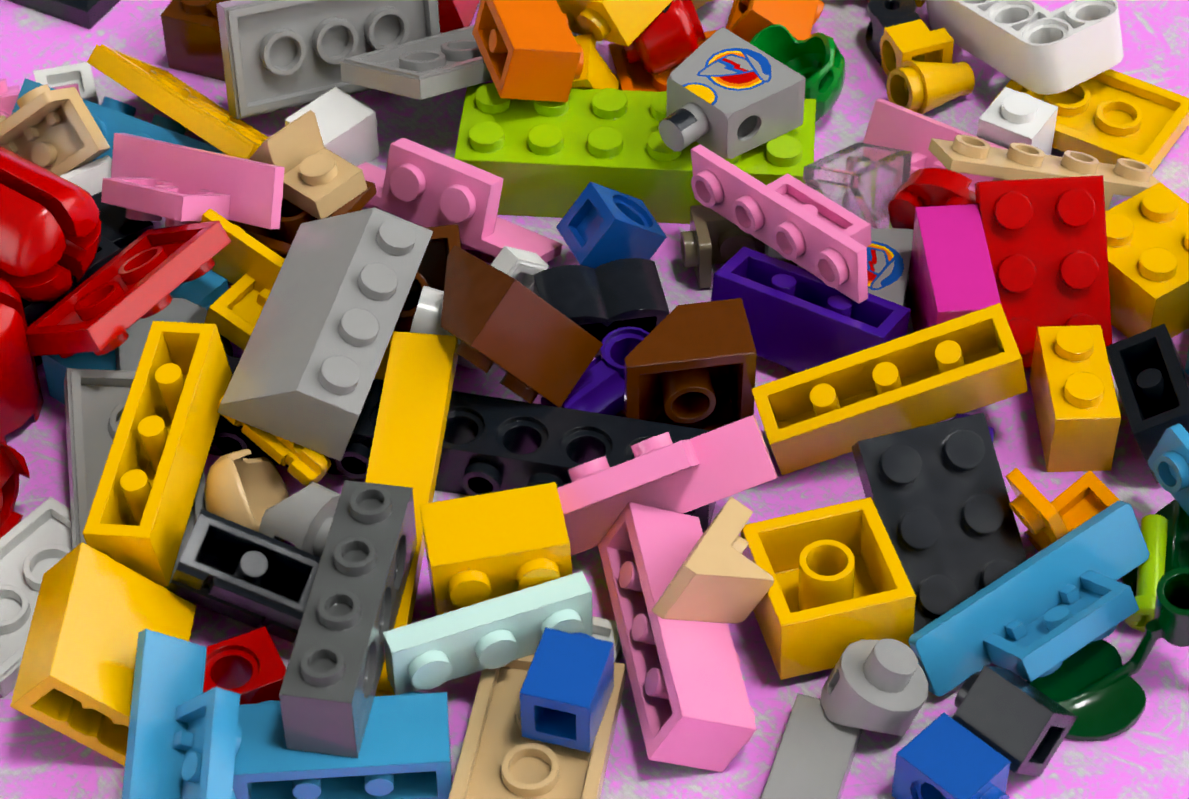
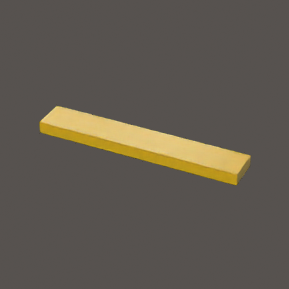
[365,331,459,696]

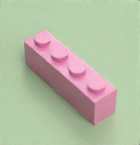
[598,502,757,772]

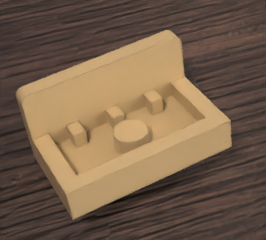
[0,85,111,176]

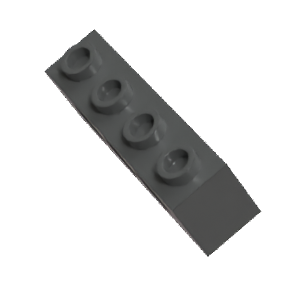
[279,480,417,758]

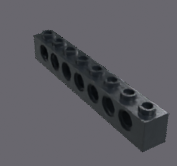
[208,356,716,533]

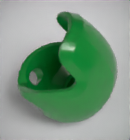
[750,24,846,121]

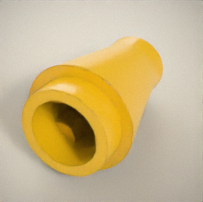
[886,61,975,114]

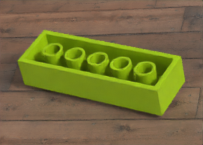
[454,83,816,224]

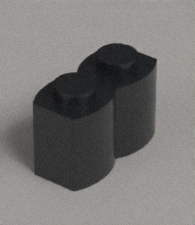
[534,258,670,356]

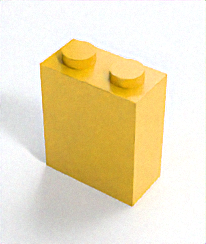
[10,542,196,766]

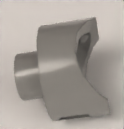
[259,481,340,558]
[821,638,929,736]

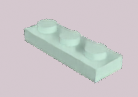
[383,571,593,695]

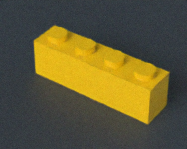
[751,303,1028,475]
[82,321,232,586]

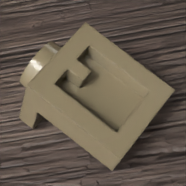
[680,205,765,289]

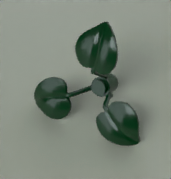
[1027,500,1189,741]

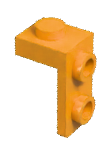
[1005,468,1119,552]

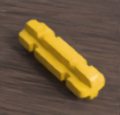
[218,395,331,486]

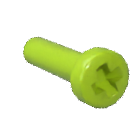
[1124,514,1168,632]

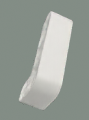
[926,0,1124,95]

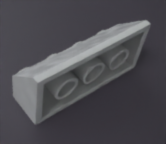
[217,207,433,461]

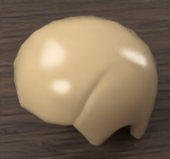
[204,449,289,542]

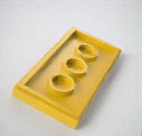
[87,44,269,159]

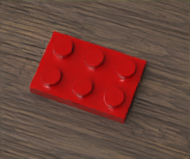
[975,175,1112,368]
[25,220,231,358]

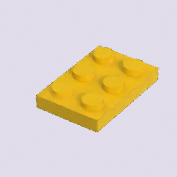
[990,69,1189,174]

